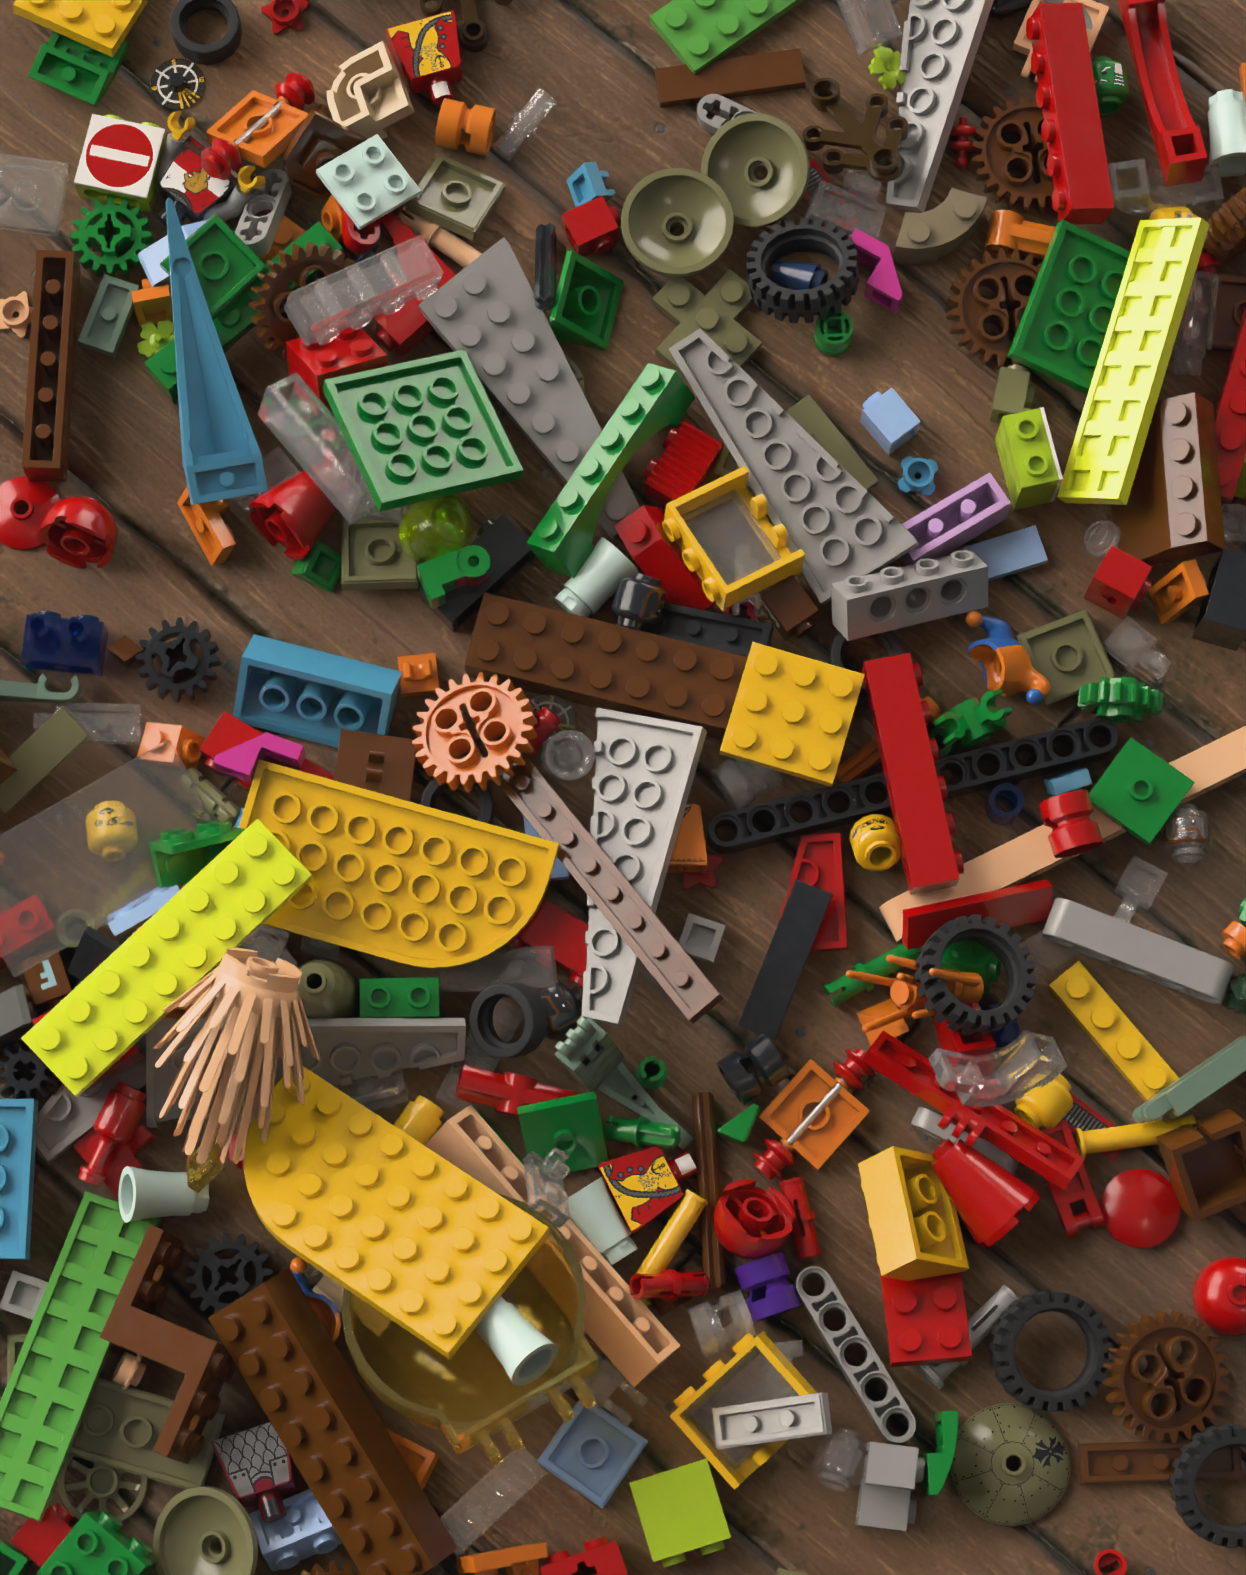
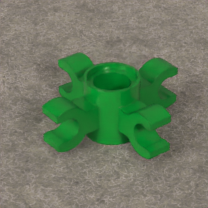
[928,689,1013,757]

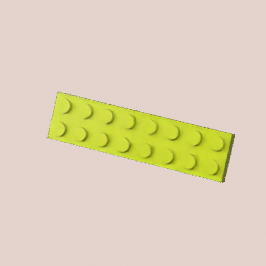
[1057,218,1210,505]
[21,818,313,1098]

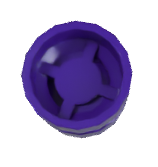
[735,1253,801,1323]

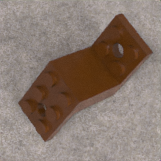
[100,1224,236,1464]

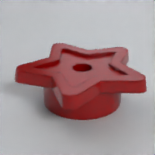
[261,0,308,35]
[677,855,724,890]

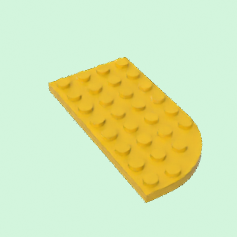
[239,760,560,968]
[243,1066,550,1359]

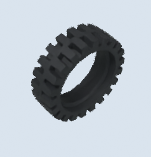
[747,218,859,323]
[914,914,1036,1036]
[989,1291,1113,1412]
[1170,1424,1246,1549]

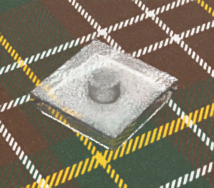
[0,153,71,237]

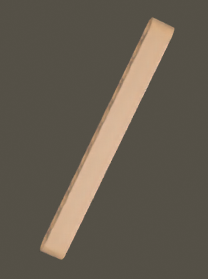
[879,726,1246,943]

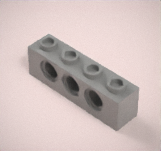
[831,550,988,641]

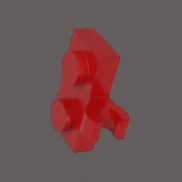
[72,1124,156,1199]

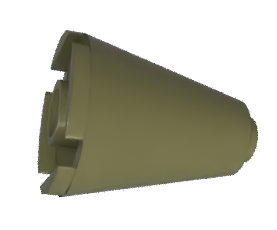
[297,958,360,1018]

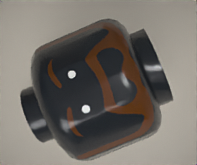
[612,572,667,631]
[537,982,582,1040]

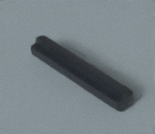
[534,223,557,310]

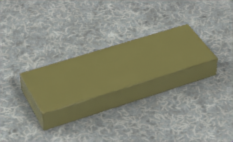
[786,394,879,491]
[0,706,91,814]

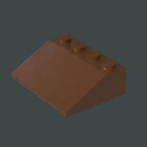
[1111,392,1225,566]

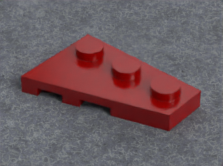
[779,832,849,953]

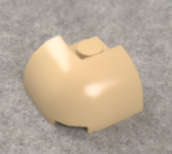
[326,41,414,139]

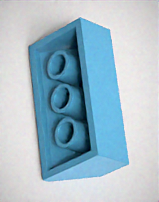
[233,634,402,748]

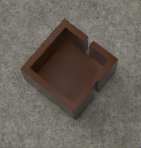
[1156,1108,1246,1222]

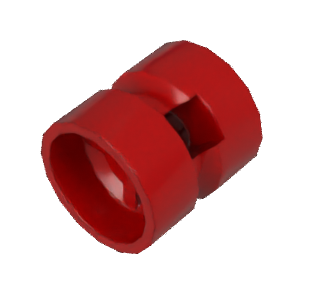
[1039,790,1103,858]

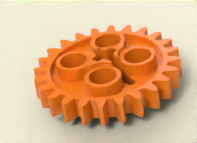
[412,672,537,793]

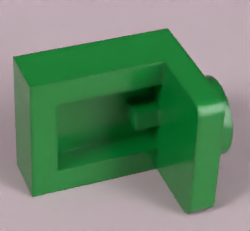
[941,940,1001,995]

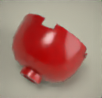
[38,497,118,569]
[713,1179,795,1260]
[1192,1256,1246,1337]

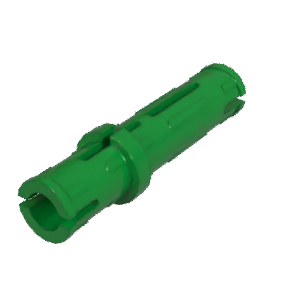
[823,943,922,1008]

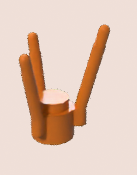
[886,955,984,1019]
[845,970,928,1033]

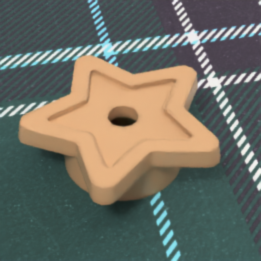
[0,291,32,338]

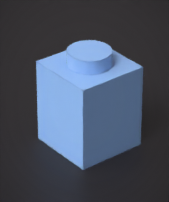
[860,388,921,456]

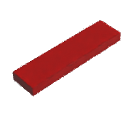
[902,879,1053,950]

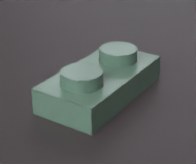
[77,274,141,358]

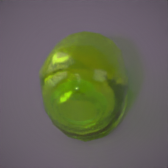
[399,494,472,563]

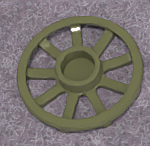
[58,1455,149,1523]

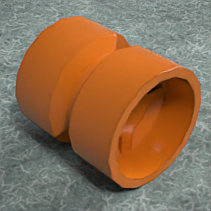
[435,98,497,156]

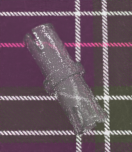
[492,88,556,161]

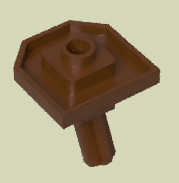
[282,104,368,199]

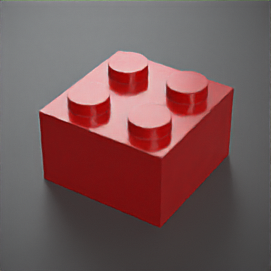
[286,321,388,415]

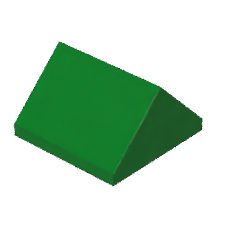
[549,250,624,351]

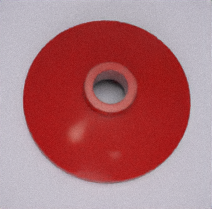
[0,476,60,550]

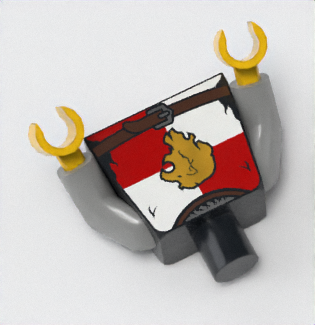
[157,111,266,227]

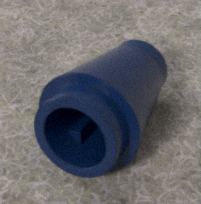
[770,260,829,290]

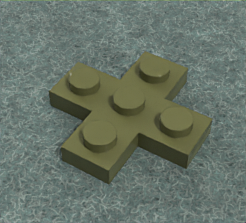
[652,269,762,377]

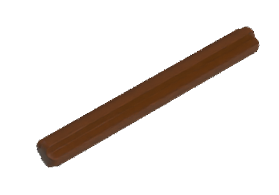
[692,1092,726,1289]

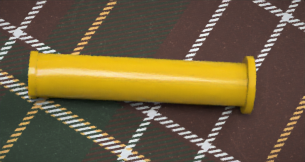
[1075,1115,1197,1159]
[628,1189,708,1306]

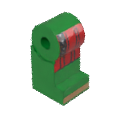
[417,545,491,609]

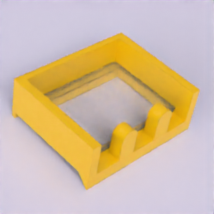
[662,466,805,612]
[670,1331,817,1490]

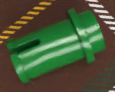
[636,1056,667,1090]

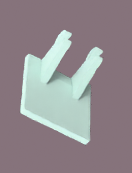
[316,134,421,230]

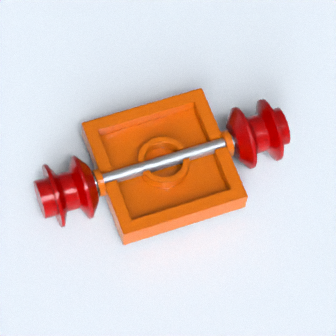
[201,72,315,180]
[752,1048,876,1181]

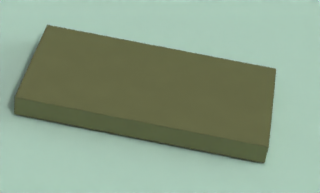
[68,1378,226,1489]

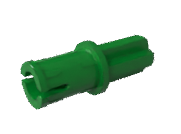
[603,1115,681,1148]

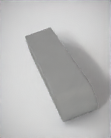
[1042,898,1234,1004]
[794,1266,916,1444]

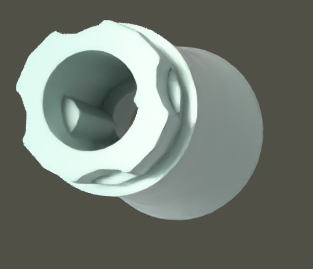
[1207,89,1246,177]
[555,537,640,618]
[118,1166,209,1223]
[558,1176,638,1265]
[476,1296,558,1386]

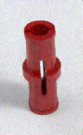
[779,1176,822,1260]
[629,1269,709,1302]

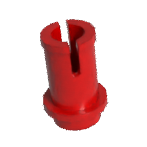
[528,706,562,757]

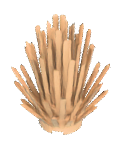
[153,948,319,1165]

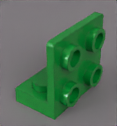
[149,820,245,888]

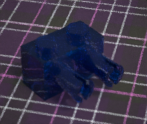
[21,611,108,676]

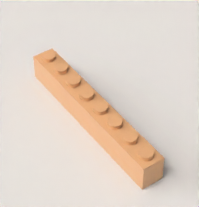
[425,1105,681,1387]

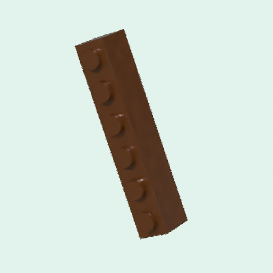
[21,250,81,482]

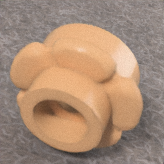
[112,1351,146,1390]

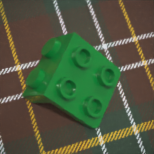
[37,1510,158,1575]

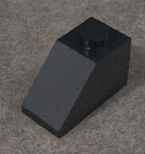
[67,926,120,987]

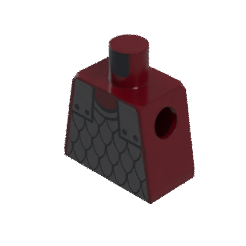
[211,1422,298,1523]

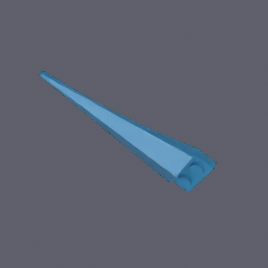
[165,197,268,505]

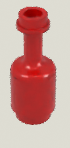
[78,1081,147,1187]

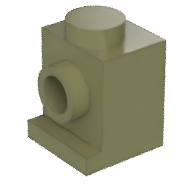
[989,365,1035,423]

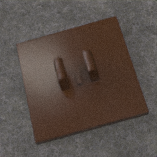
[334,729,416,801]

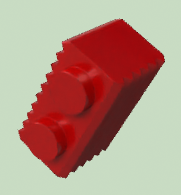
[642,421,723,505]

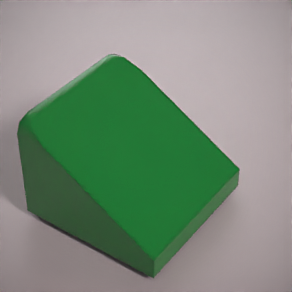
[291,540,341,593]
[716,1104,760,1147]

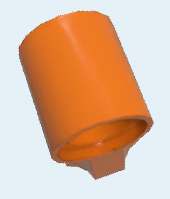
[984,210,1056,260]

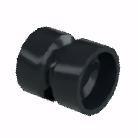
[716,1033,790,1105]

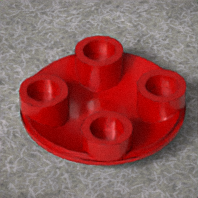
[1101,1169,1180,1248]

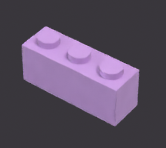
[900,472,1011,566]

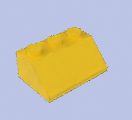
[858,1146,969,1281]

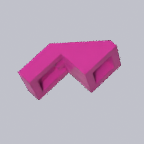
[850,228,903,314]
[213,733,307,783]

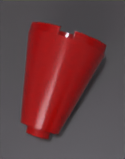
[249,458,352,560]
[931,1138,1040,1249]

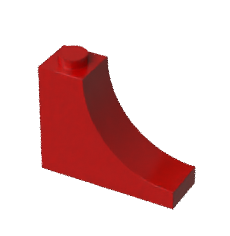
[375,211,456,357]

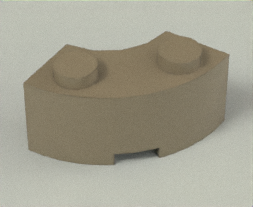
[893,188,988,265]

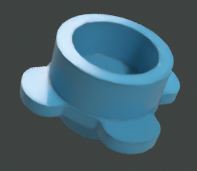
[898,456,938,496]

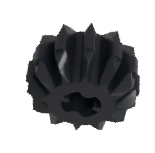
[0,1040,61,1101]

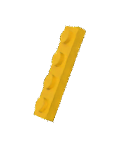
[1047,961,1179,1102]

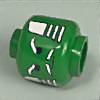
[1091,56,1130,115]

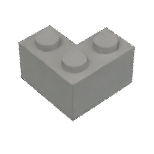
[855,1441,925,1532]

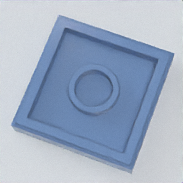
[537,1395,648,1509]

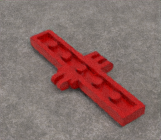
[862,1030,1085,1190]

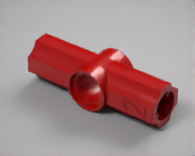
[454,1065,578,1117]

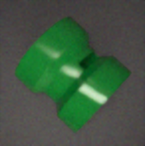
[814,310,853,357]

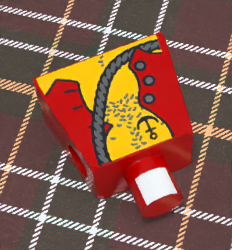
[386,10,462,105]
[598,1146,698,1236]

